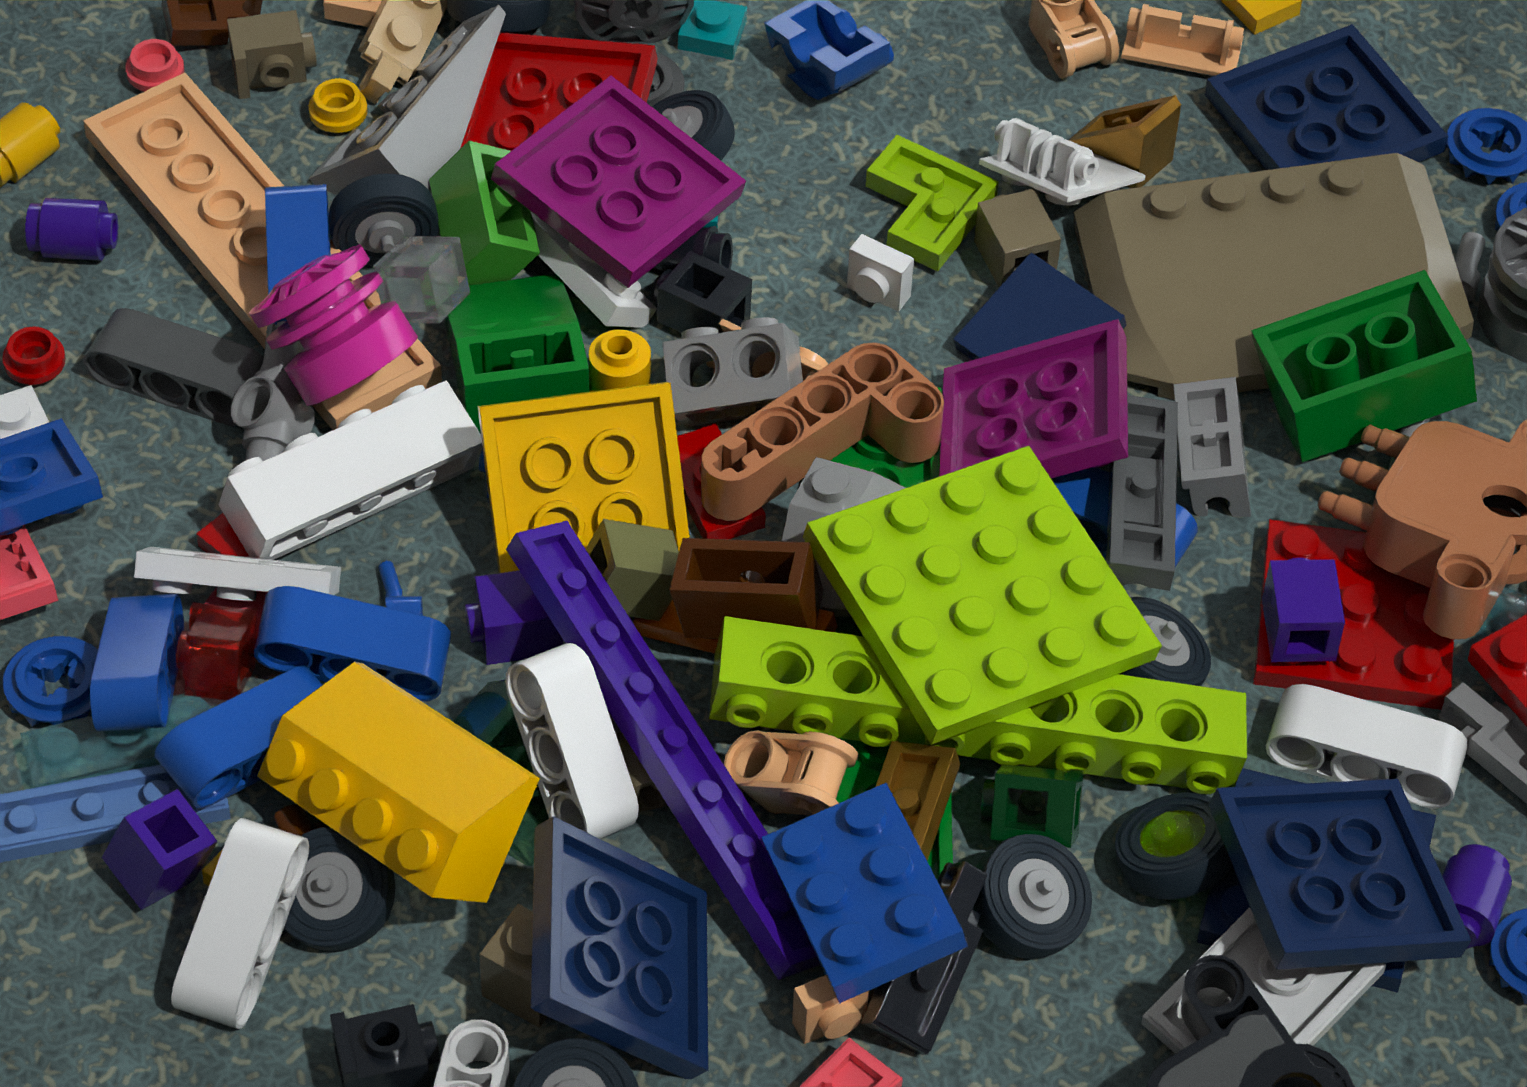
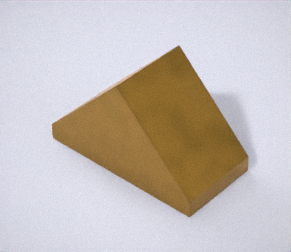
[1069,95,1181,188]

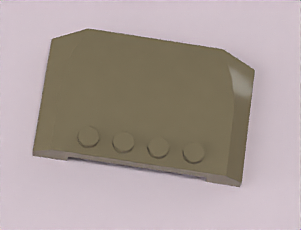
[1074,153,1474,400]

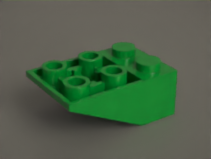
[440,274,589,432]

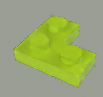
[866,135,999,272]

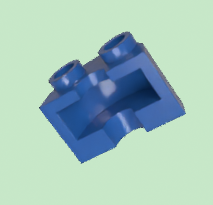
[764,0,894,100]

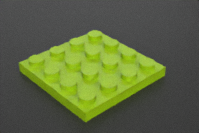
[802,446,1162,745]

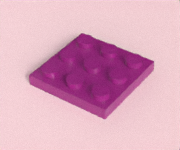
[491,75,746,288]
[939,319,1128,478]

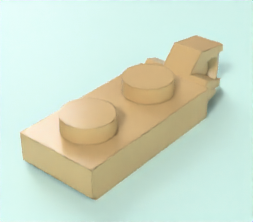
[358,0,447,104]

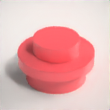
[125,39,185,92]

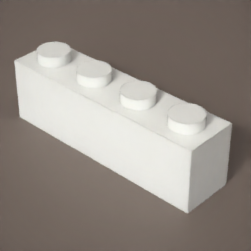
[219,380,483,560]

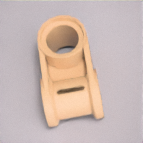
[1028,0,1119,79]
[724,730,858,816]

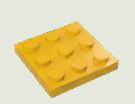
[477,382,690,573]

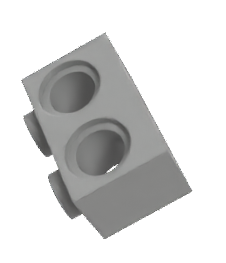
[663,317,803,426]

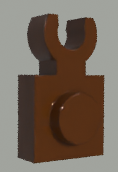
[161,0,263,46]

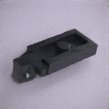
[861,861,987,1055]

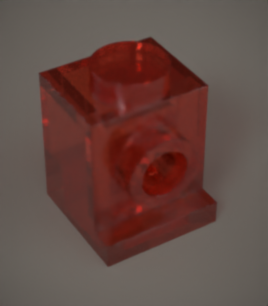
[176,602,257,701]

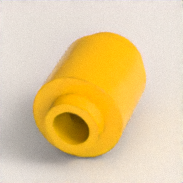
[0,102,60,187]
[589,330,651,392]

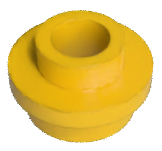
[308,78,368,133]

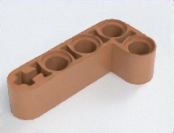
[701,342,944,521]

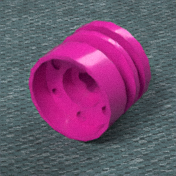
[249,244,418,406]

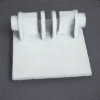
[979,118,1146,205]

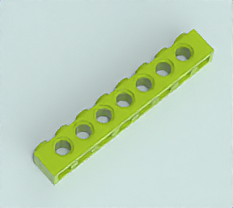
[709,616,1247,794]

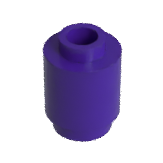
[25,198,118,261]
[1442,844,1512,948]

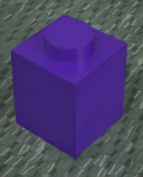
[1262,558,1345,662]
[465,570,563,665]
[101,789,218,910]

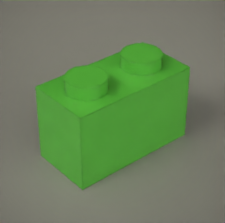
[429,141,540,285]

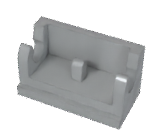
[1174,377,1251,517]

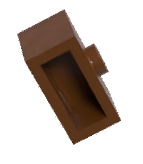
[669,538,824,639]

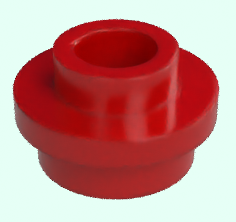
[2,326,66,385]

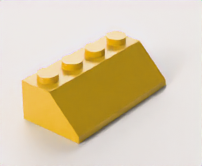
[257,662,540,903]

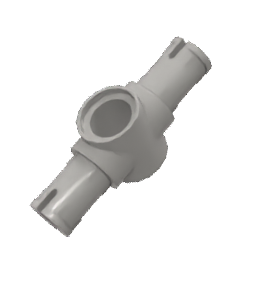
[231,321,315,461]

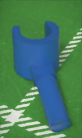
[378,561,423,616]

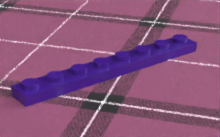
[506,521,821,980]

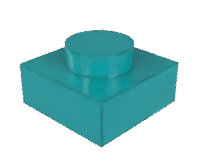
[678,0,747,60]

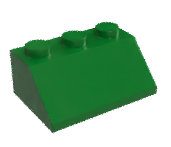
[1251,270,1477,462]

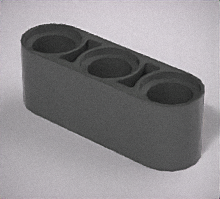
[83,308,264,427]

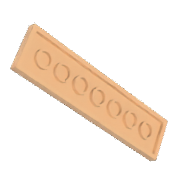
[83,73,442,430]

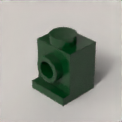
[981,764,1084,848]

